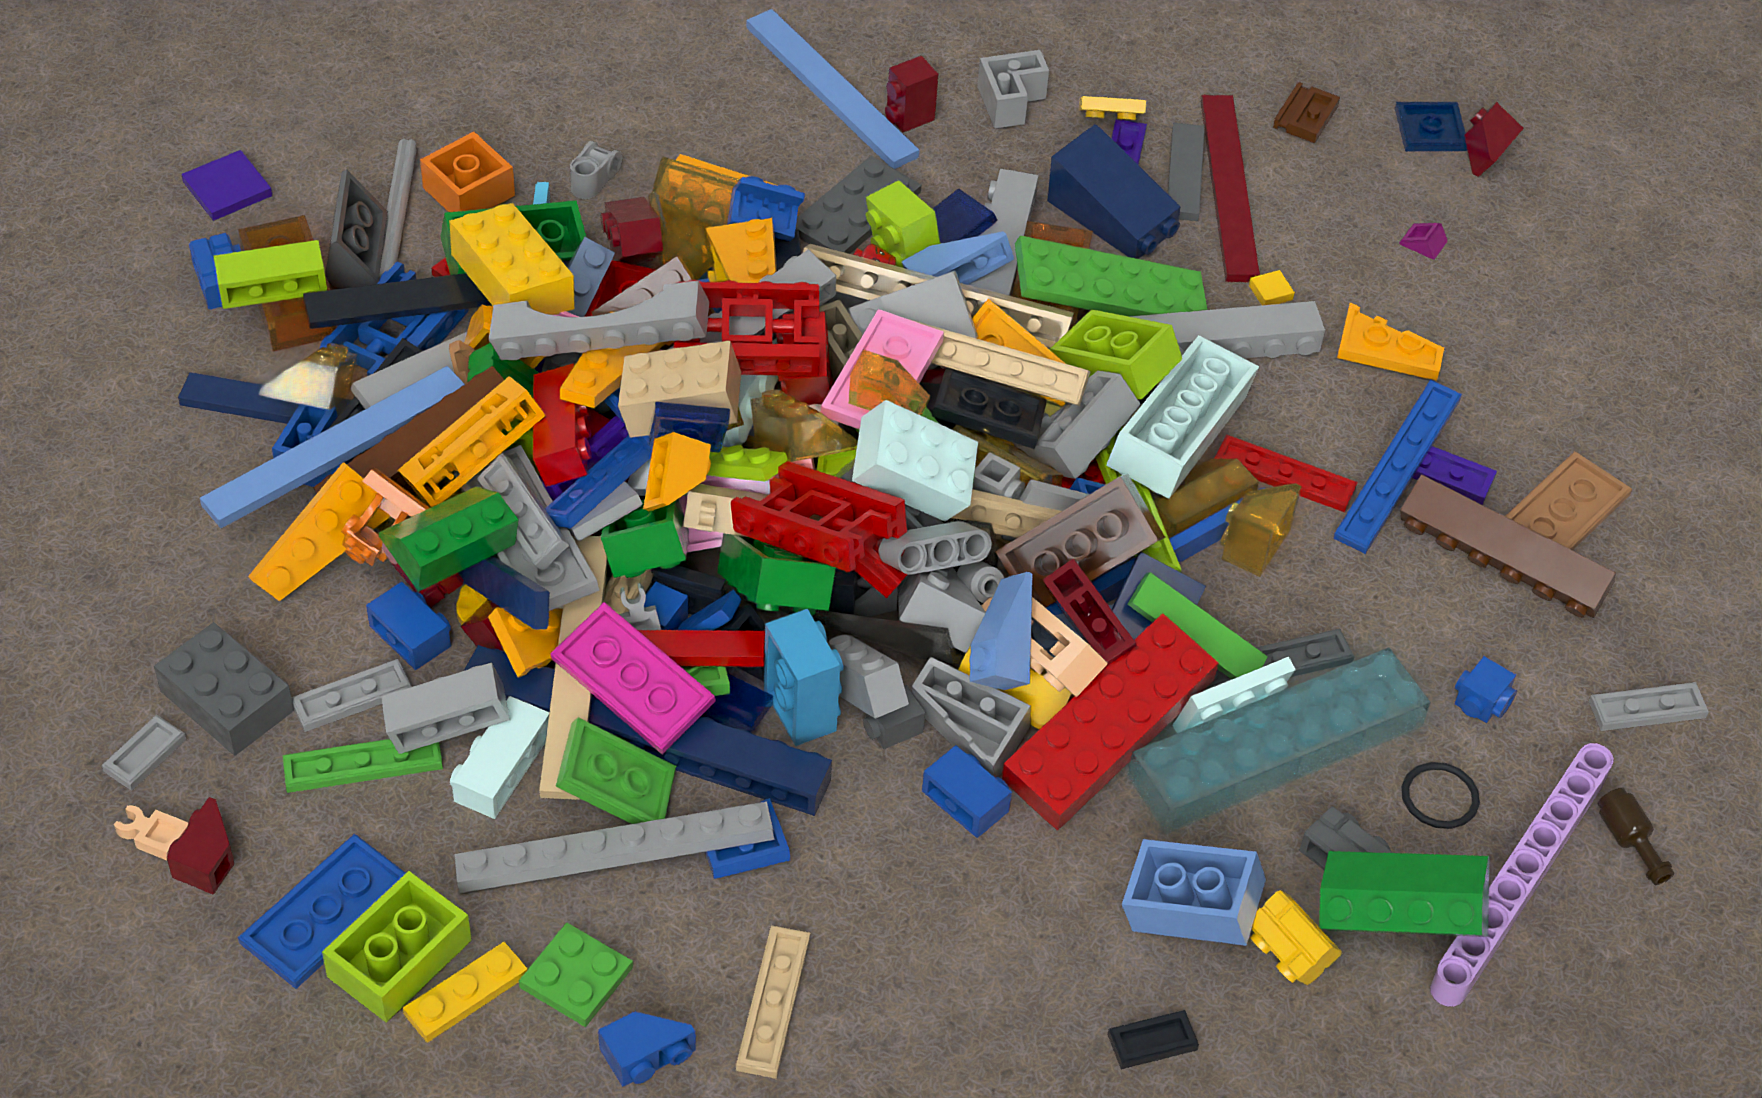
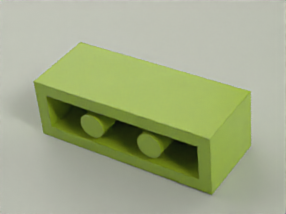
[214,240,327,309]

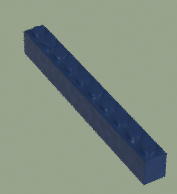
[464,645,832,816]

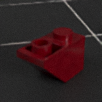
[167,797,234,895]

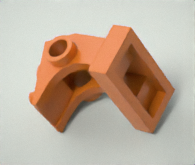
[341,468,430,566]

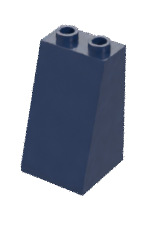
[1047,124,1181,259]

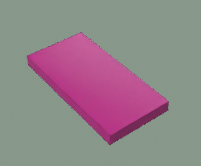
[550,602,716,754]

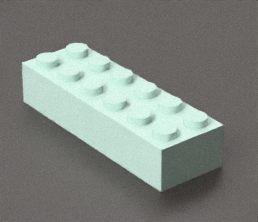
[1106,335,1259,499]

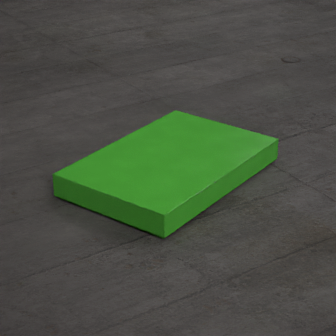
[556,717,676,824]

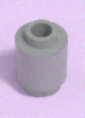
[957,561,1004,603]

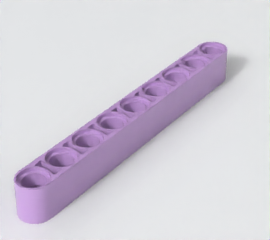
[1430,743,1614,1006]

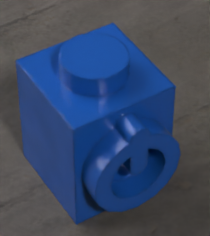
[1455,656,1517,723]

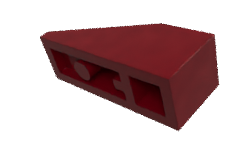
[1043,558,1137,667]

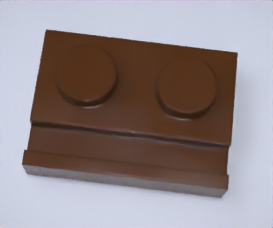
[1273,82,1340,143]

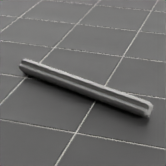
[379,139,417,280]

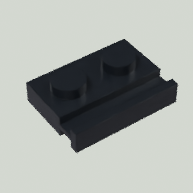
[651,565,726,615]

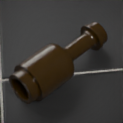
[1598,788,1674,885]

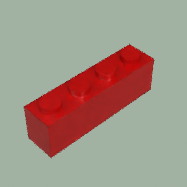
[533,363,592,487]

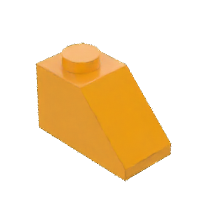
[643,432,711,511]

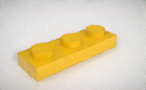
[403,942,528,1043]

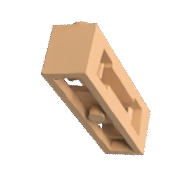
[982,597,1108,697]

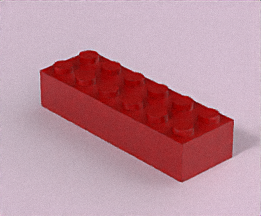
[1002,613,1219,831]

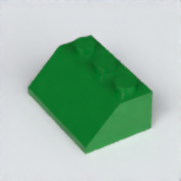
[379,487,519,592]

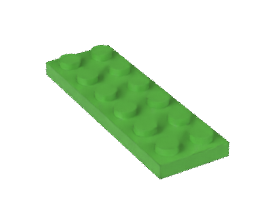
[1015,235,1207,317]

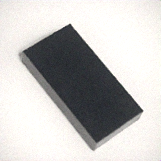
[1107,1010,1199,1069]

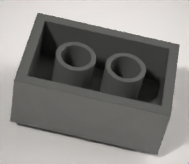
[154,622,294,756]

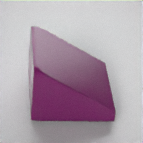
[1399,223,1448,260]

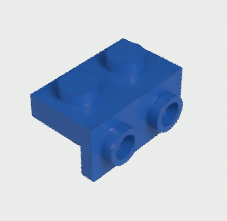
[727,176,805,242]

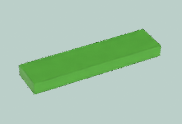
[1127,572,1268,679]
[283,739,443,793]

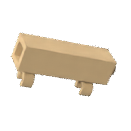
[683,484,823,537]

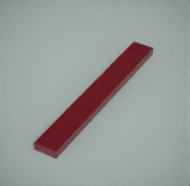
[1201,95,1260,282]

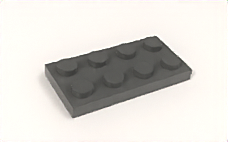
[795,156,922,254]

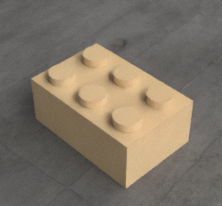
[618,341,741,438]

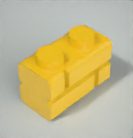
[1250,890,1342,985]

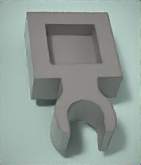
[619,583,661,630]

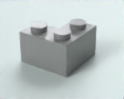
[977,50,1049,129]

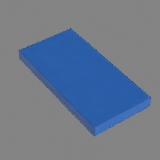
[238,834,406,989]

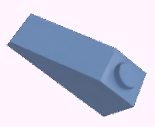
[901,231,1014,285]
[970,572,1032,690]

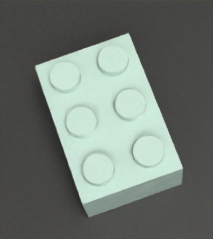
[852,400,978,521]

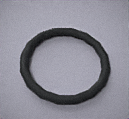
[1401,762,1480,829]

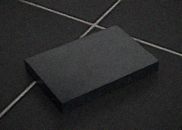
[932,368,1047,449]

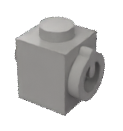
[972,452,1025,500]

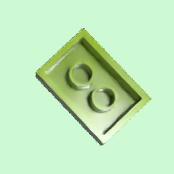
[1050,310,1183,400]
[322,871,471,1023]

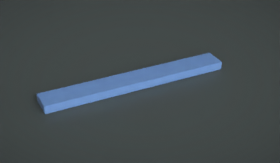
[747,9,919,169]
[200,366,464,529]

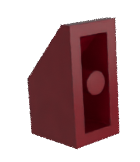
[1464,102,1524,177]

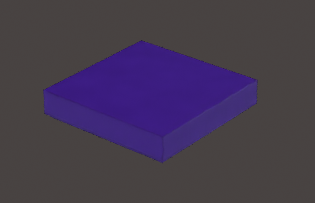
[181,150,272,221]

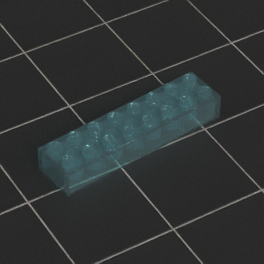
[1127,647,1431,834]

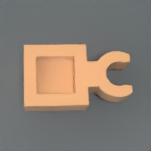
[114,805,188,860]

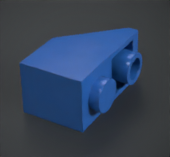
[598,1012,696,1087]

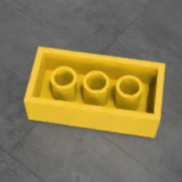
[449,203,575,315]

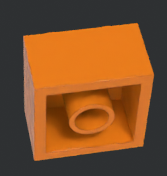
[420,131,515,212]

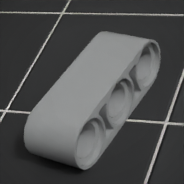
[879,521,992,574]

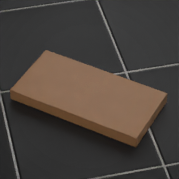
[1505,451,1632,551]

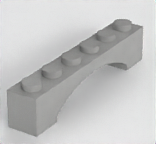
[489,281,709,360]

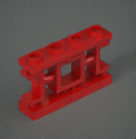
[674,280,820,376]
[730,461,907,572]

